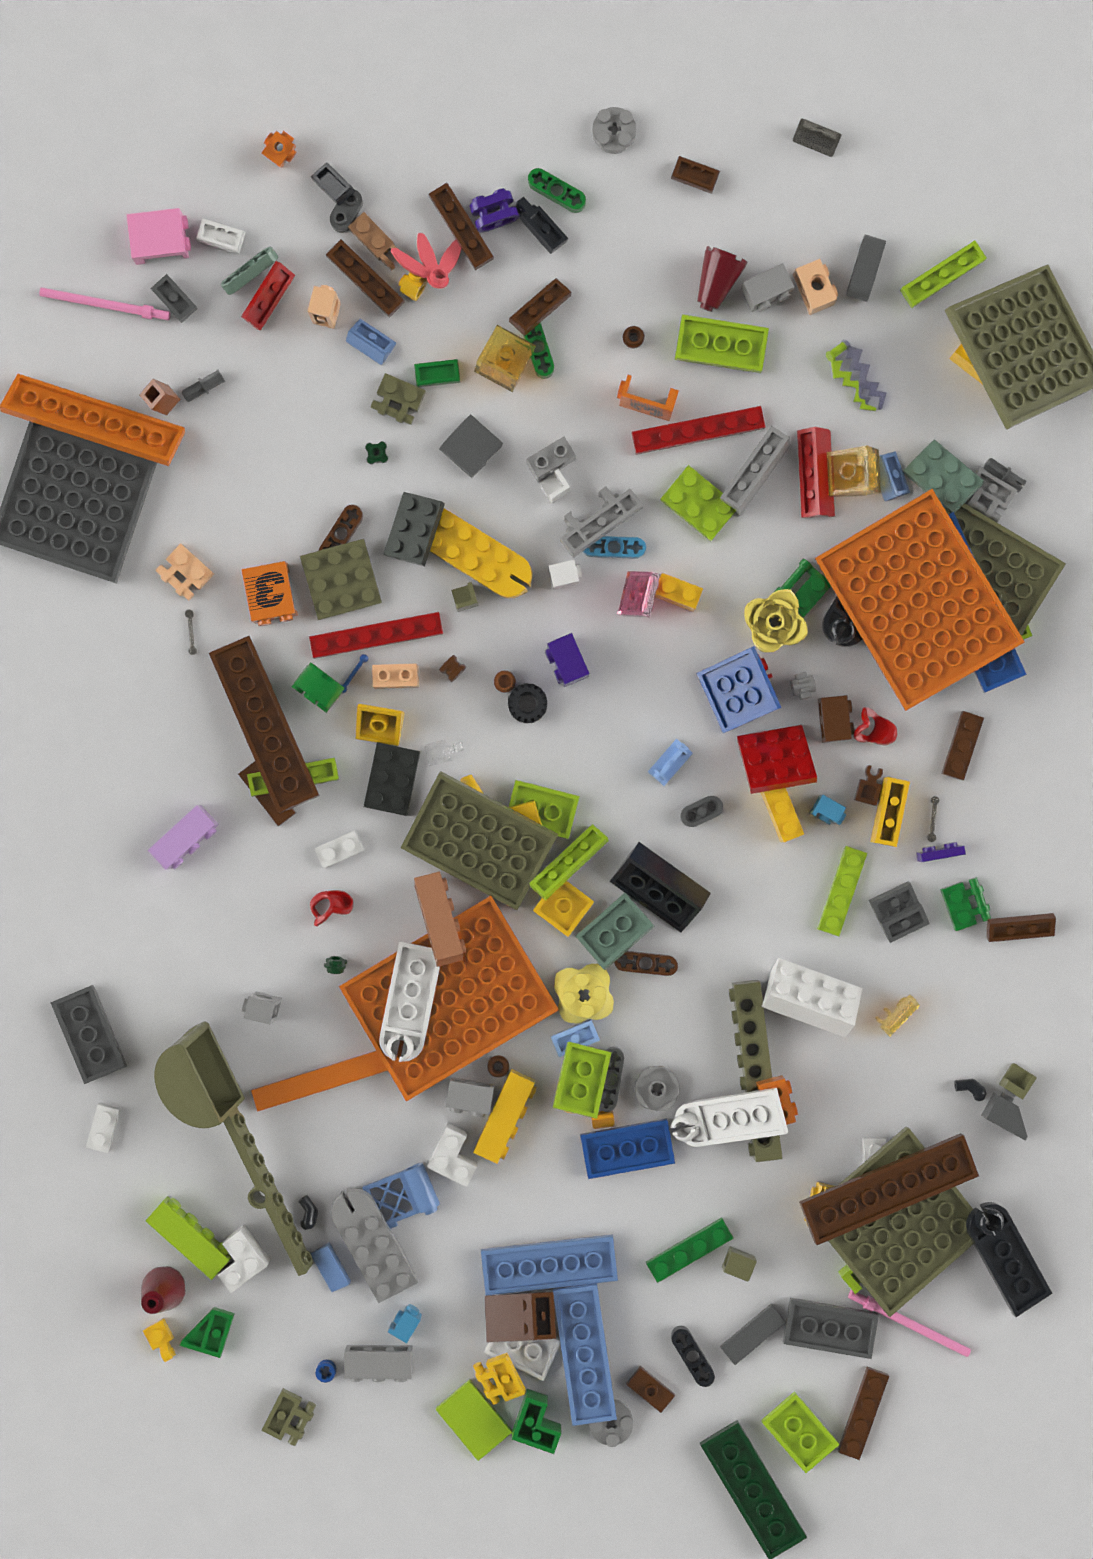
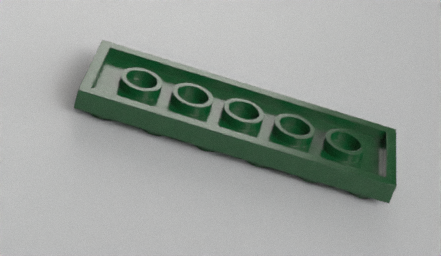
[700,1420,807,1559]

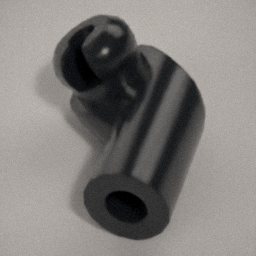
[954,1079,987,1101]
[298,1195,318,1230]

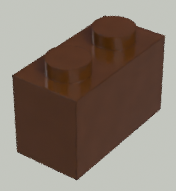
[818,695,855,743]

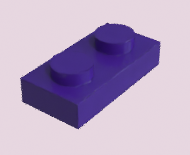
[916,842,966,862]

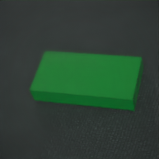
[414,359,461,387]

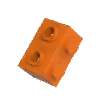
[756,1075,798,1125]

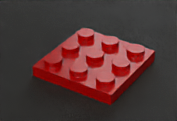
[737,725,817,794]

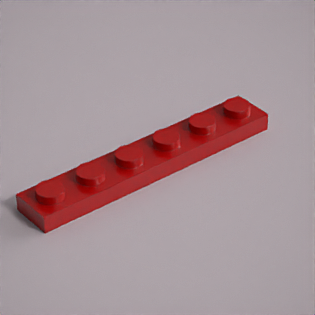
[631,406,765,455]
[309,612,443,659]

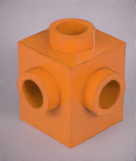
[262,130,297,168]

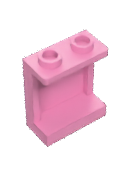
[127,208,191,265]

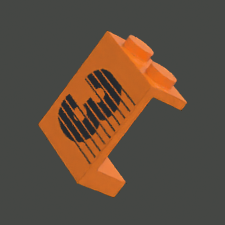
[617,375,679,421]
[241,561,298,626]

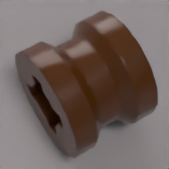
[439,655,466,682]

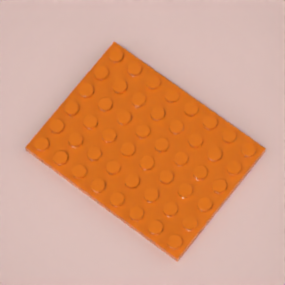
[815,489,1025,711]
[339,896,559,1102]

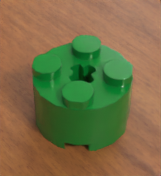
[291,662,345,713]

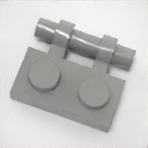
[965,467,1018,522]

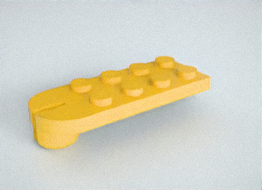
[430,508,532,599]

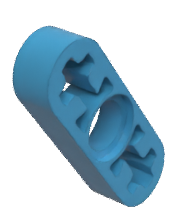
[583,536,646,559]

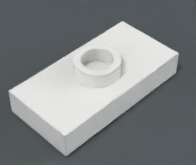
[196,218,246,254]

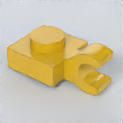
[143,1318,176,1362]

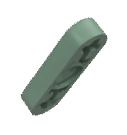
[221,246,278,295]

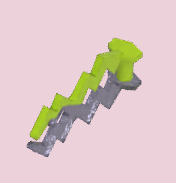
[826,339,887,411]

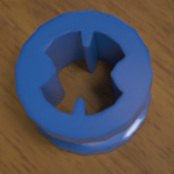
[315,1359,337,1383]

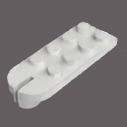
[379,941,440,1062]
[671,1088,788,1147]

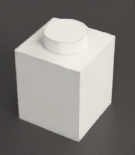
[548,560,582,590]

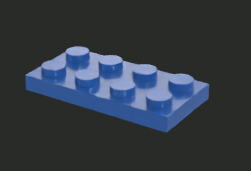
[580,1118,675,1179]

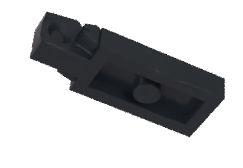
[515,197,568,254]

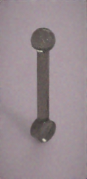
[185,610,197,655]
[927,796,940,842]

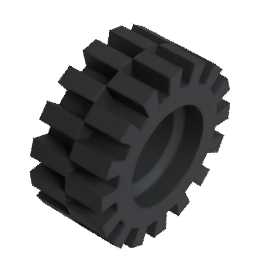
[508,683,548,724]

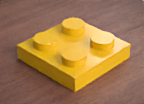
[533,881,594,937]

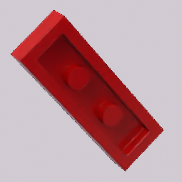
[241,261,295,331]

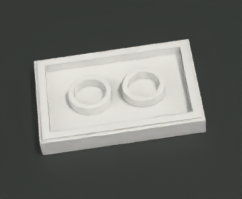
[484,1336,561,1381]

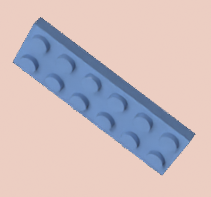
[481,1234,618,1296]
[553,1283,617,1426]

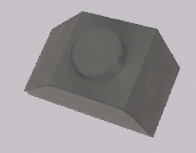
[981,1092,1028,1141]

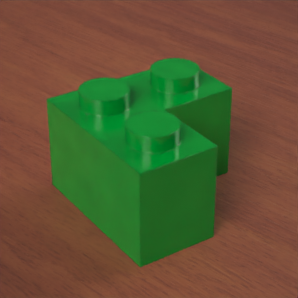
[512,1388,561,1454]

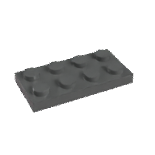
[50,985,127,1084]
[783,1298,879,1359]

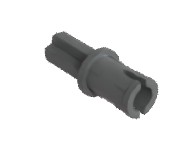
[182,370,225,402]
[983,458,1026,492]

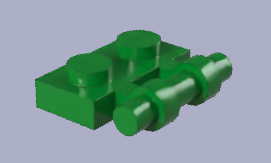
[940,877,991,931]

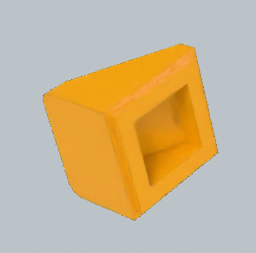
[592,1110,615,1129]

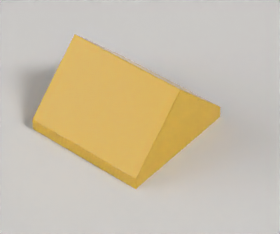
[355,704,405,746]

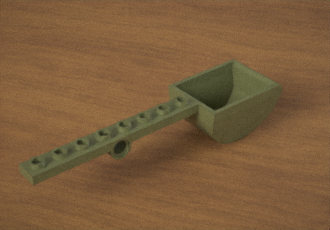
[154,1021,313,1276]

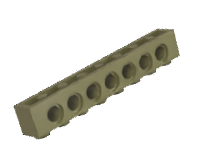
[729,980,783,1162]

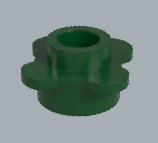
[365,441,388,465]
[324,956,347,974]

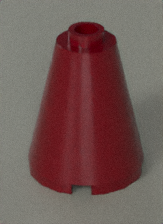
[697,246,747,312]
[141,1266,186,1314]

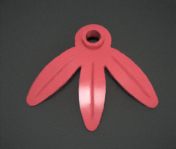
[391,233,461,289]

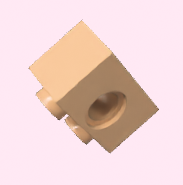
[793,259,838,315]
[307,285,341,329]
[372,664,419,689]

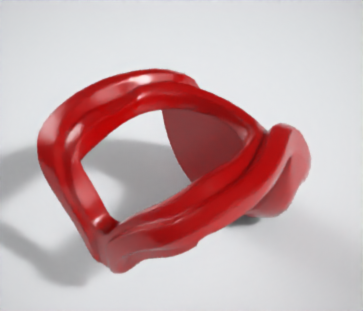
[853,707,897,746]
[310,890,354,927]

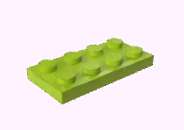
[675,314,769,373]

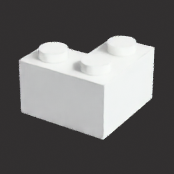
[427,1123,478,1187]
[218,1224,271,1293]

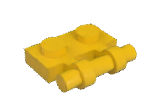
[473,1352,526,1405]

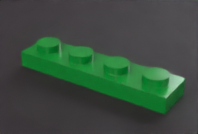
[646,1217,734,1283]

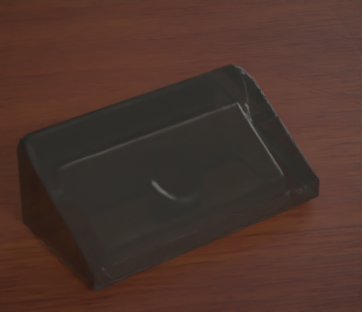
[793,118,842,157]

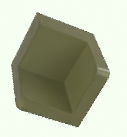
[451,582,479,612]
[999,1063,1037,1100]
[722,1246,757,1282]

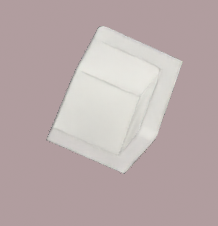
[539,469,570,503]

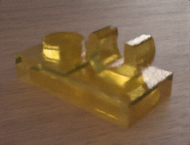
[875,994,920,1037]

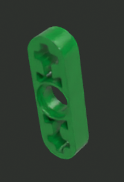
[528,168,586,213]
[523,322,554,379]

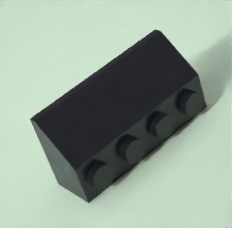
[610,842,711,933]

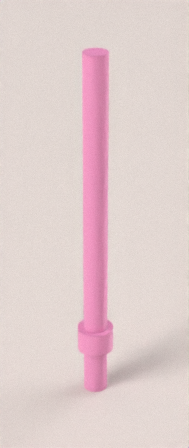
[39,287,171,321]
[848,1290,971,1357]

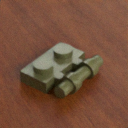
[371,373,426,425]
[261,1388,316,1446]

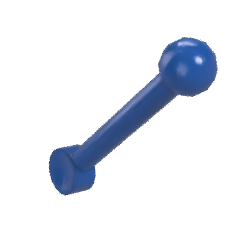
[342,654,368,693]

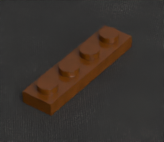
[429,182,494,271]
[326,239,405,318]
[837,1366,889,1460]

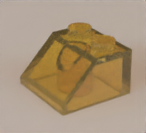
[474,325,536,392]
[827,445,881,497]

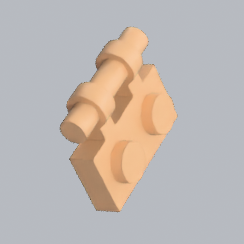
[156,543,214,601]

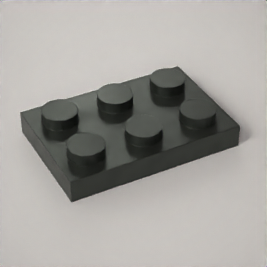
[383,492,445,567]
[363,742,421,816]

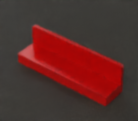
[797,426,835,519]

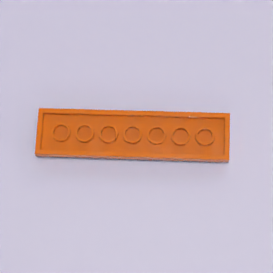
[0,374,185,466]

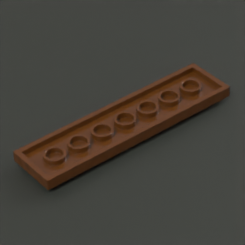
[209,636,320,814]
[799,1133,979,1245]

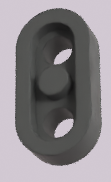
[330,189,363,233]
[680,796,723,827]

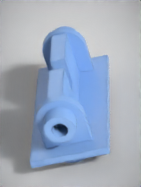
[648,739,693,786]

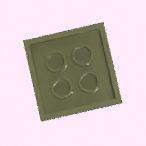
[300,539,382,620]

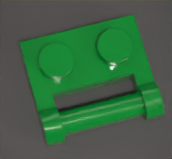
[774,558,831,618]

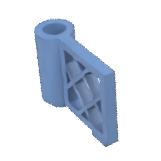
[362,1162,440,1229]

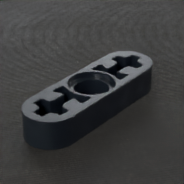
[671,1326,715,1387]

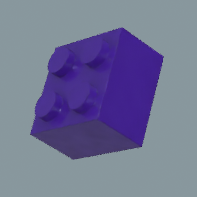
[545,633,590,687]

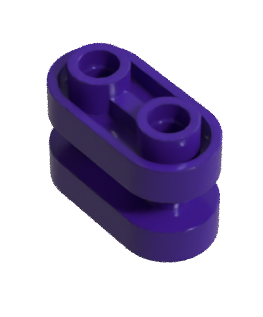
[469,188,519,233]

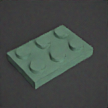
[903,439,984,513]
[575,893,655,970]

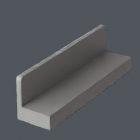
[720,426,791,516]

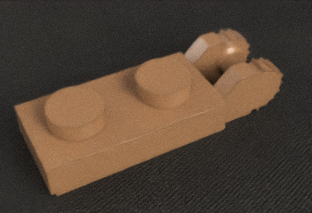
[348,212,397,271]

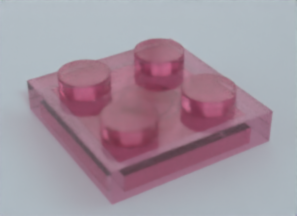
[618,571,660,618]

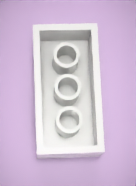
[762,958,863,1038]

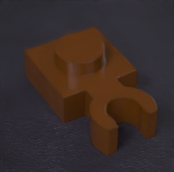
[854,765,883,806]

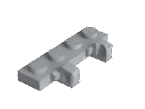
[560,486,643,558]

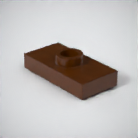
[671,156,720,194]
[626,1366,675,1413]

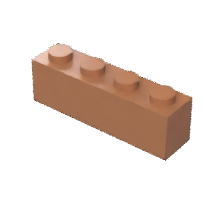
[414,871,466,967]

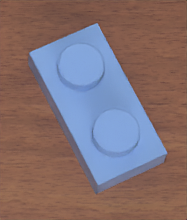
[551,1019,600,1057]

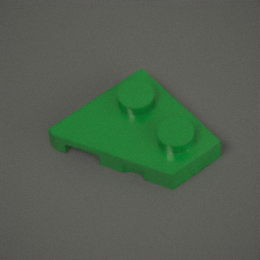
[179,1307,235,1358]

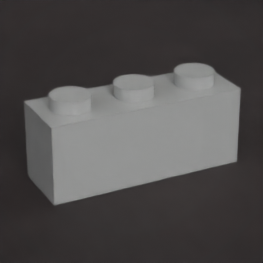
[344,1345,413,1382]

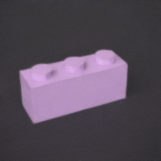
[148,805,219,870]

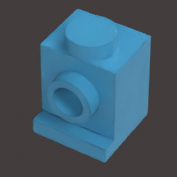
[809,795,846,825]
[388,1304,422,1344]

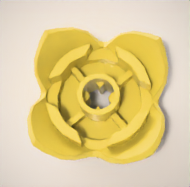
[744,589,808,653]
[554,964,614,1024]

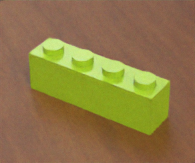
[145,1196,231,1280]

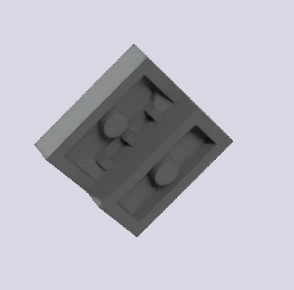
[439,414,503,478]
[869,881,930,943]

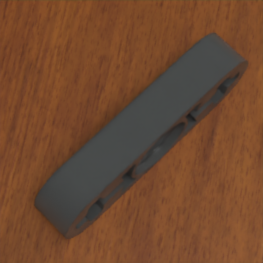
[599,1047,624,1112]

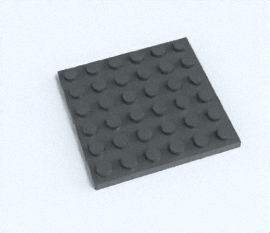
[0,421,157,584]

